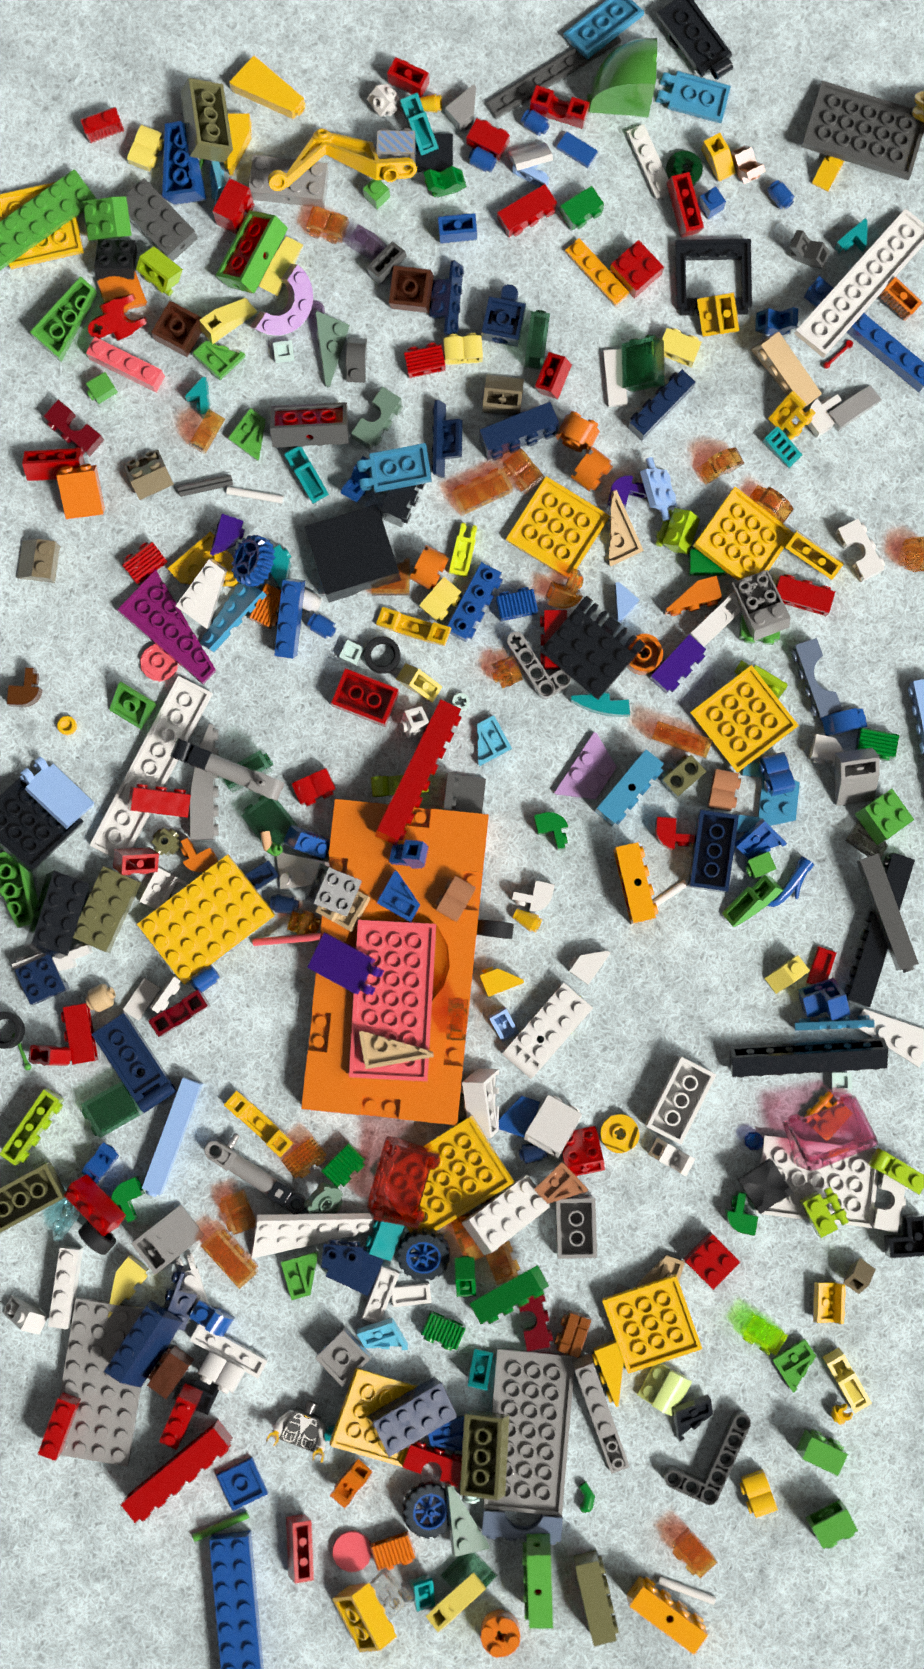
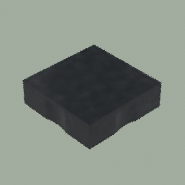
[305,504,401,603]

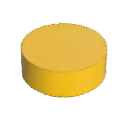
[57,716,77,735]

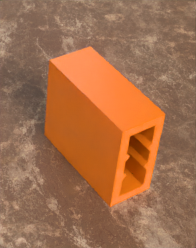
[56,464,105,519]

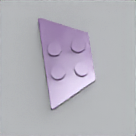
[554,732,617,800]

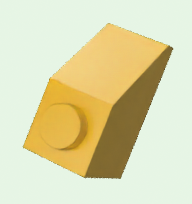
[480,966,524,997]

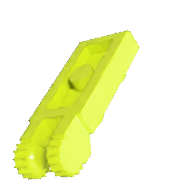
[449,523,478,578]

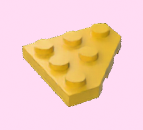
[168,531,240,587]

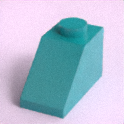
[270,544,291,589]

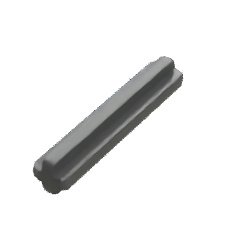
[177,475,233,497]

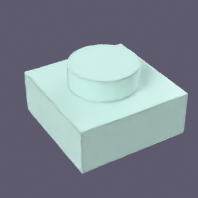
[273,340,295,363]
[339,640,365,666]
[831,1072,852,1092]

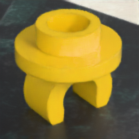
[831,1403,853,1425]

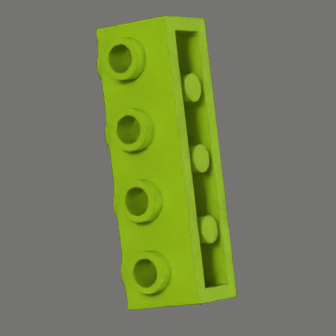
[0,1088,64,1165]

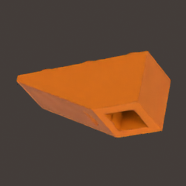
[664,576,722,616]

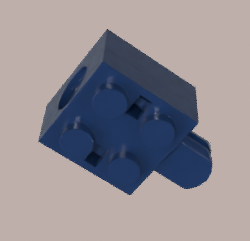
[481,284,526,347]

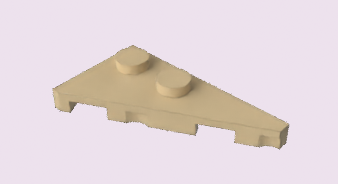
[608,490,644,567]
[359,1031,434,1069]

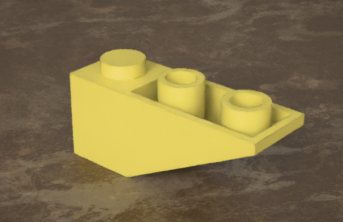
[199,298,257,344]
[108,1254,149,1317]
[425,1573,487,1632]

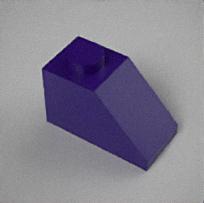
[210,514,245,556]

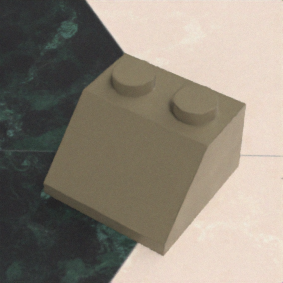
[17,539,60,583]

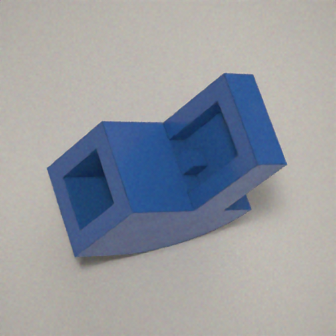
[755,307,799,335]
[341,456,370,502]
[821,708,868,736]
[389,840,428,869]
[81,1142,119,1184]
[189,1299,235,1337]

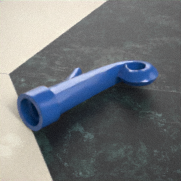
[767,856,814,907]

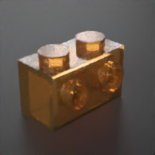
[485,1241,521,1285]
[671,1527,717,1579]

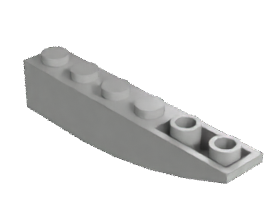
[190,724,219,841]
[572,1354,629,1474]

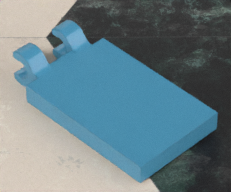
[656,71,731,123]
[357,443,432,492]

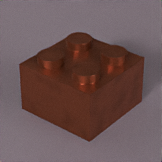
[389,266,434,313]
[151,301,202,357]
[147,1346,194,1399]

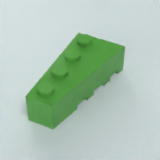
[30,276,97,362]
[0,852,38,928]

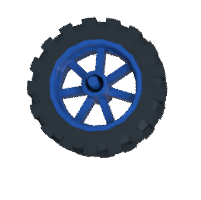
[397,1227,450,1281]
[401,1482,449,1539]

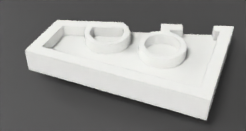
[277,852,330,889]

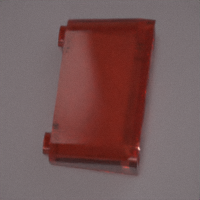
[367,1136,440,1229]

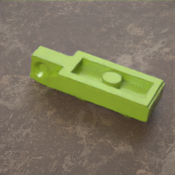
[734,660,788,699]

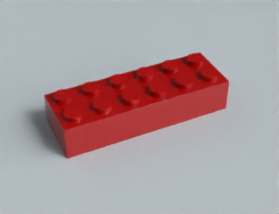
[120,1419,233,1523]

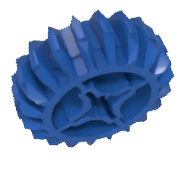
[231,535,276,587]

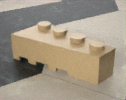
[751,331,822,408]

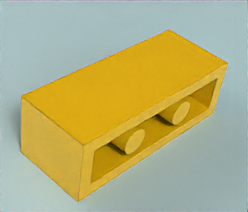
[785,530,844,580]

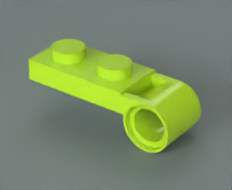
[371,775,429,797]
[868,1147,924,1195]

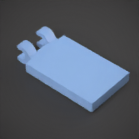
[20,756,94,829]

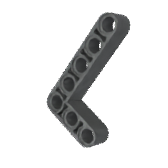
[663,1410,751,1505]

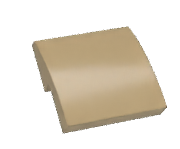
[315,891,371,932]

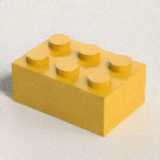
[332,1583,397,1652]

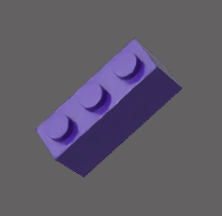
[649,634,706,694]

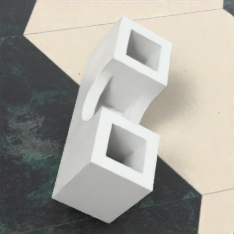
[835,519,885,582]
[873,1172,908,1233]

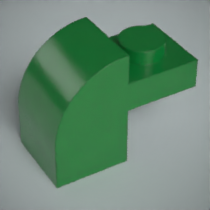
[424,166,467,197]
[534,812,568,850]
[112,1176,145,1223]
[725,1191,759,1236]

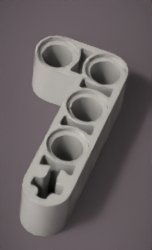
[507,632,571,700]

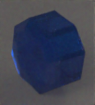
[744,1131,763,1150]

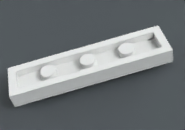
[626,124,669,200]
[190,1324,268,1379]

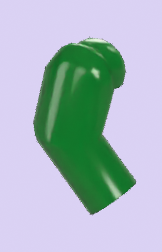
[578,1481,595,1513]

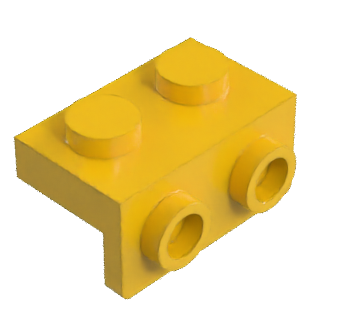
[813,1282,846,1324]

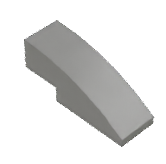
[829,385,882,432]

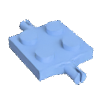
[640,457,677,521]

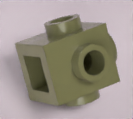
[152,828,181,856]

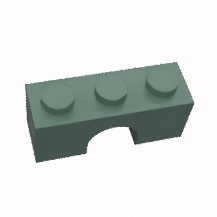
[351,386,403,450]

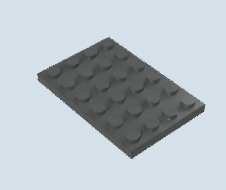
[801,81,924,181]

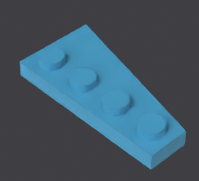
[199,583,267,652]
[795,1015,875,1031]

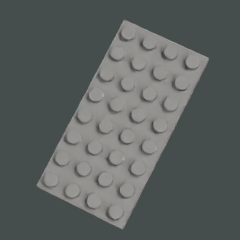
[60,1297,144,1467]
[484,1348,575,1516]

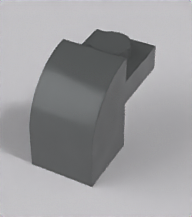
[790,230,830,269]
[346,338,367,383]

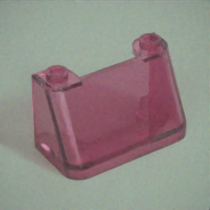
[782,1093,878,1171]

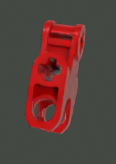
[88,293,148,341]

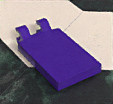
[307,933,384,995]

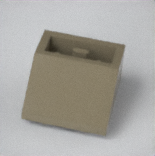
[482,375,524,416]
[124,450,174,500]

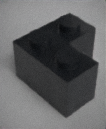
[884,1213,924,1258]

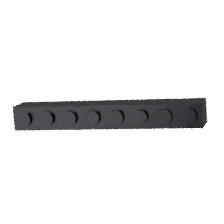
[844,853,915,1007]
[729,1038,888,1078]

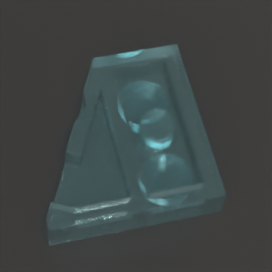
[52,1199,80,1242]

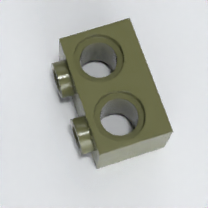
[661,754,707,798]

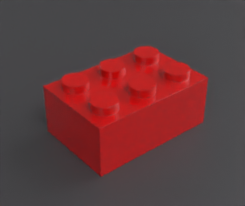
[331,668,400,728]

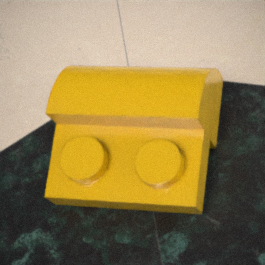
[697,292,740,337]

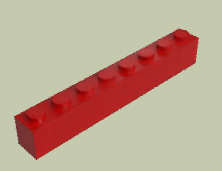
[375,699,462,846]

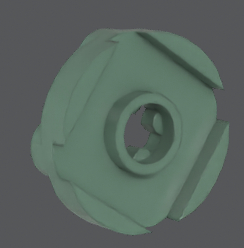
[304,1183,343,1214]

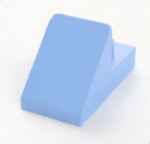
[512,164,549,187]

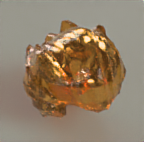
[898,536,924,572]

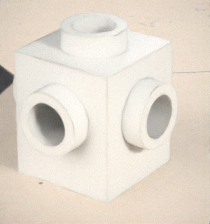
[367,84,399,116]
[400,706,429,738]

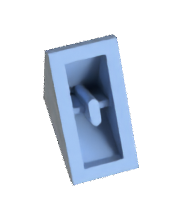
[614,582,640,623]
[488,1007,519,1042]

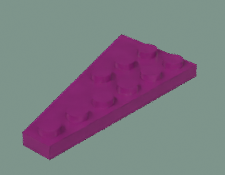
[117,570,216,685]

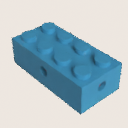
[595,749,664,826]

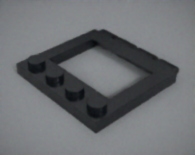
[675,239,752,316]

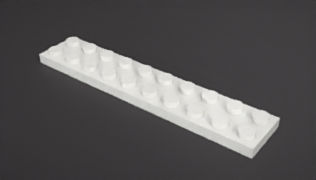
[794,208,924,358]
[90,676,213,857]

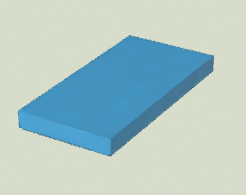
[563,0,644,59]

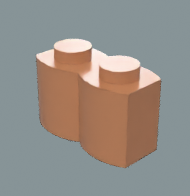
[707,769,741,812]
[435,876,476,922]

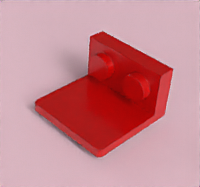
[562,1126,605,1176]

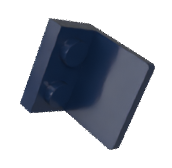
[15,955,70,1005]

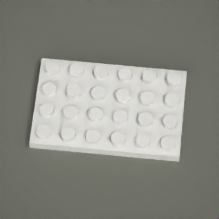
[755,1135,878,1228]

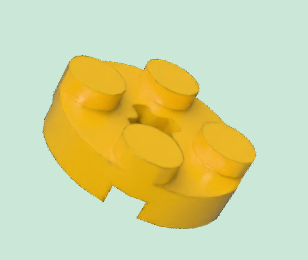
[600,1114,640,1153]

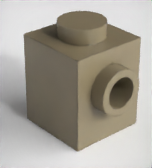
[843,1258,876,1294]

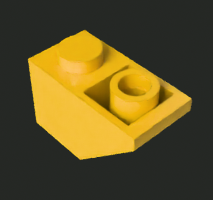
[701,133,736,182]

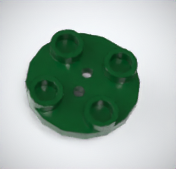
[666,151,703,186]

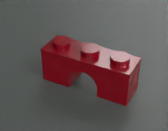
[44,399,104,457]
[148,990,211,1037]
[519,1294,553,1351]

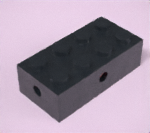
[24,870,89,959]

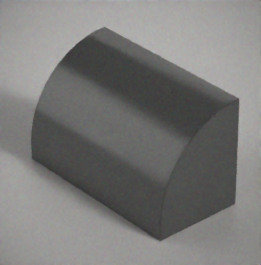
[366,241,407,284]

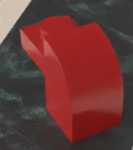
[655,817,695,850]

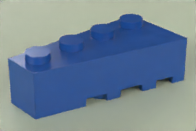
[162,121,206,205]

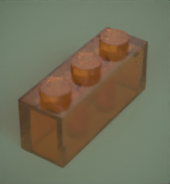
[452,468,513,516]
[650,721,713,759]
[200,1228,259,1289]

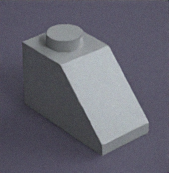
[445,84,476,131]

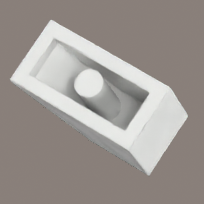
[568,951,610,985]

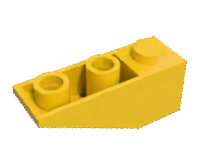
[224,113,252,176]
[592,1340,624,1407]

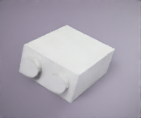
[524,1095,582,1158]

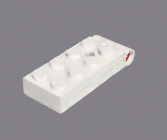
[502,982,593,1079]

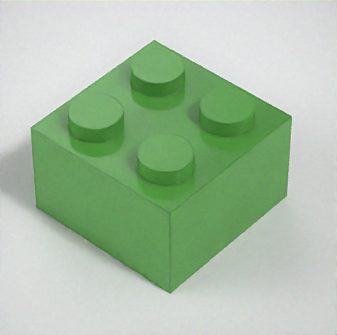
[83,197,132,241]
[855,789,914,845]
[796,1428,848,1476]
[805,1499,858,1549]

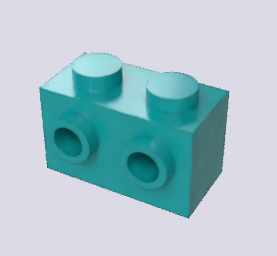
[365,1213,405,1261]

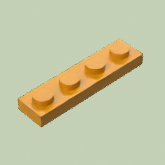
[565,238,629,306]

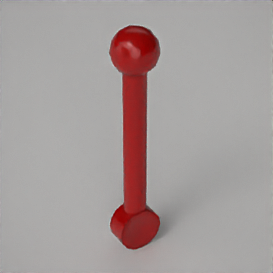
[823,340,853,369]

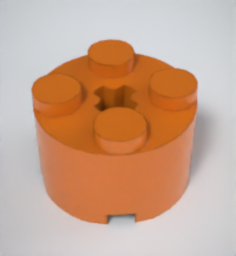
[555,411,600,454]
[571,447,613,491]
[409,545,449,589]
[627,634,663,675]
[481,1609,520,1658]

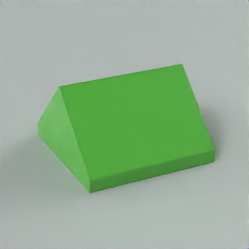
[109,681,157,729]

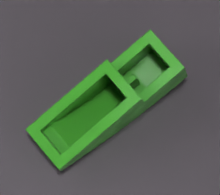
[722,875,783,927]

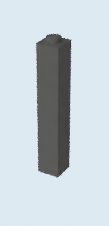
[856,854,919,973]

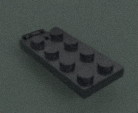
[656,0,733,80]

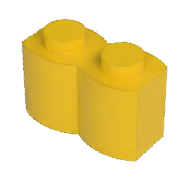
[739,1469,778,1518]

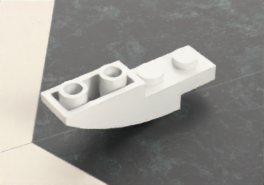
[690,590,741,647]
[12,943,93,971]

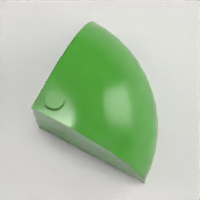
[587,38,657,117]

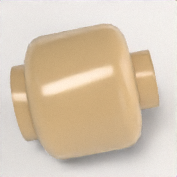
[85,984,116,1012]

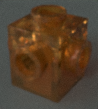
[491,655,523,689]
[287,910,321,935]

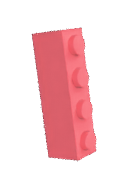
[86,337,165,393]

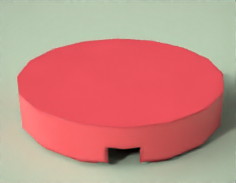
[140,644,178,682]
[333,1531,372,1572]

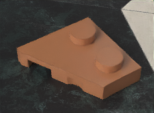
[534,1162,589,1204]

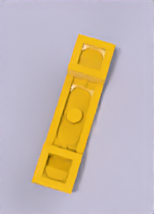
[376,607,451,646]
[224,1091,293,1158]

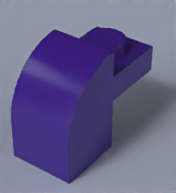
[607,475,647,508]

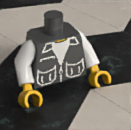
[266,1400,327,1463]

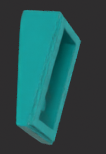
[762,426,803,468]

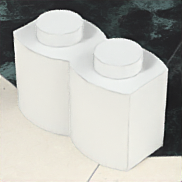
[198,1352,245,1394]

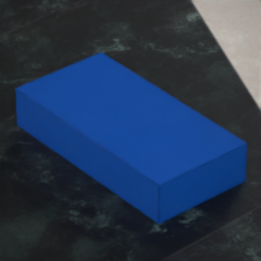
[556,131,598,169]

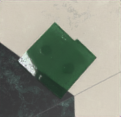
[441,1552,498,1605]

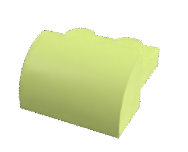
[637,1363,693,1416]

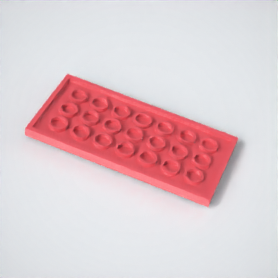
[349,920,436,1081]

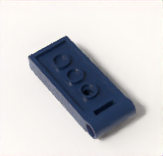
[91,1012,177,1113]

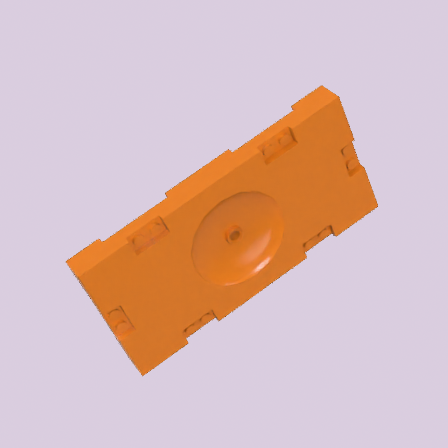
[301,799,489,1125]

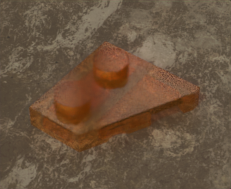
[371,558,410,596]

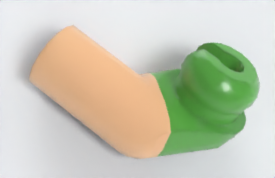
[260,831,283,856]

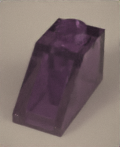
[349,224,387,261]

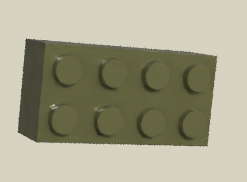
[180,78,233,163]
[73,866,141,953]
[0,1162,66,1233]
[460,1410,510,1501]
[573,1550,619,1646]

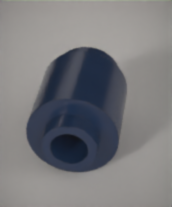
[270,894,299,915]
[518,1143,548,1164]

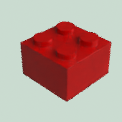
[212,178,255,235]
[610,240,664,299]
[683,1231,741,1290]

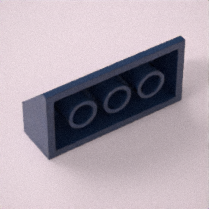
[104,1300,184,1388]

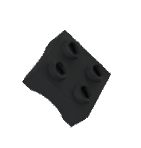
[94,240,137,279]
[737,1158,793,1214]

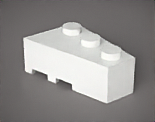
[176,559,227,629]
[461,1069,499,1138]

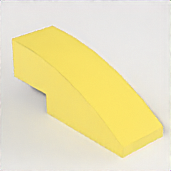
[259,236,303,296]
[822,1347,872,1413]

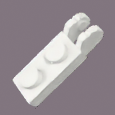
[176,1253,209,1311]

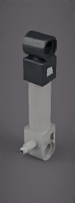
[170,738,285,801]
[205,1133,306,1214]

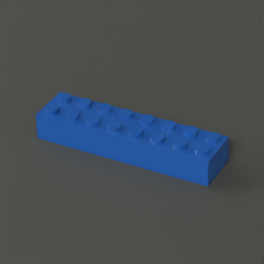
[209,1530,264,1669]

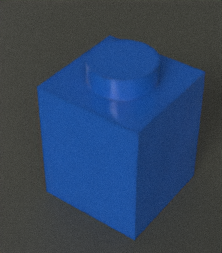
[698,186,726,219]

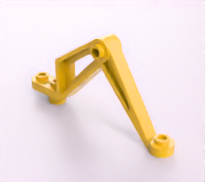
[268,128,417,191]

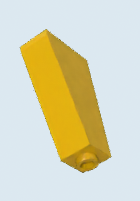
[229,55,305,119]

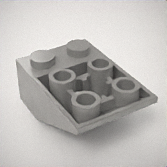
[732,569,791,641]
[835,748,880,806]
[131,1205,204,1275]

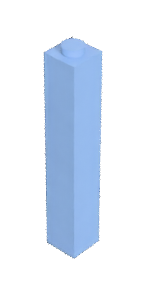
[142,1077,203,1197]

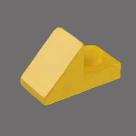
[811,155,844,192]

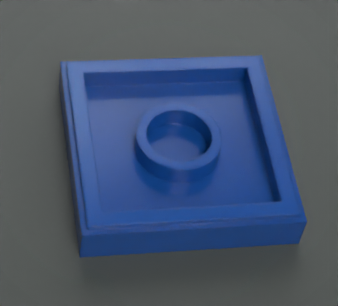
[216,1457,269,1511]

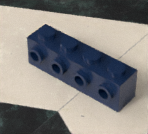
[628,369,696,441]

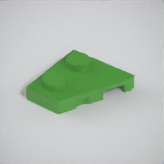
[193,340,245,381]
[228,408,266,461]
[772,1338,816,1393]

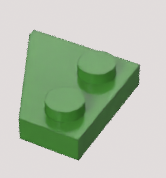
[281,1251,318,1300]

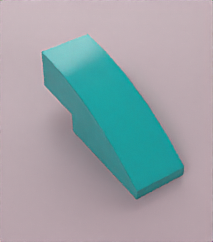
[399,93,439,156]
[284,446,329,504]
[570,693,630,717]

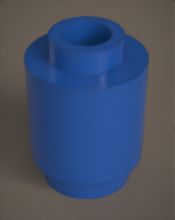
[521,109,550,136]
[468,147,497,173]
[767,180,795,209]
[307,613,337,639]
[190,965,220,992]

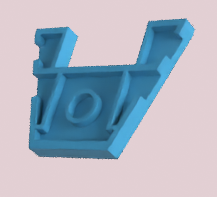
[737,761,800,833]

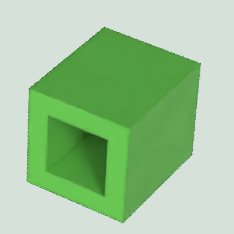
[363,179,390,210]
[86,372,118,404]
[744,852,777,879]

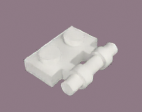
[150,975,181,1013]

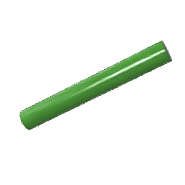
[192,1511,250,1542]

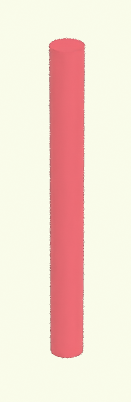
[252,933,323,946]

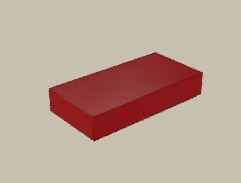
[806,946,837,985]

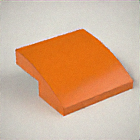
[96,272,147,313]

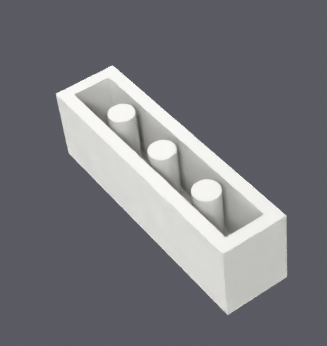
[48,1245,83,1329]

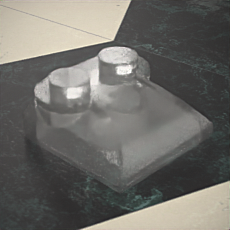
[370,1567,414,1621]

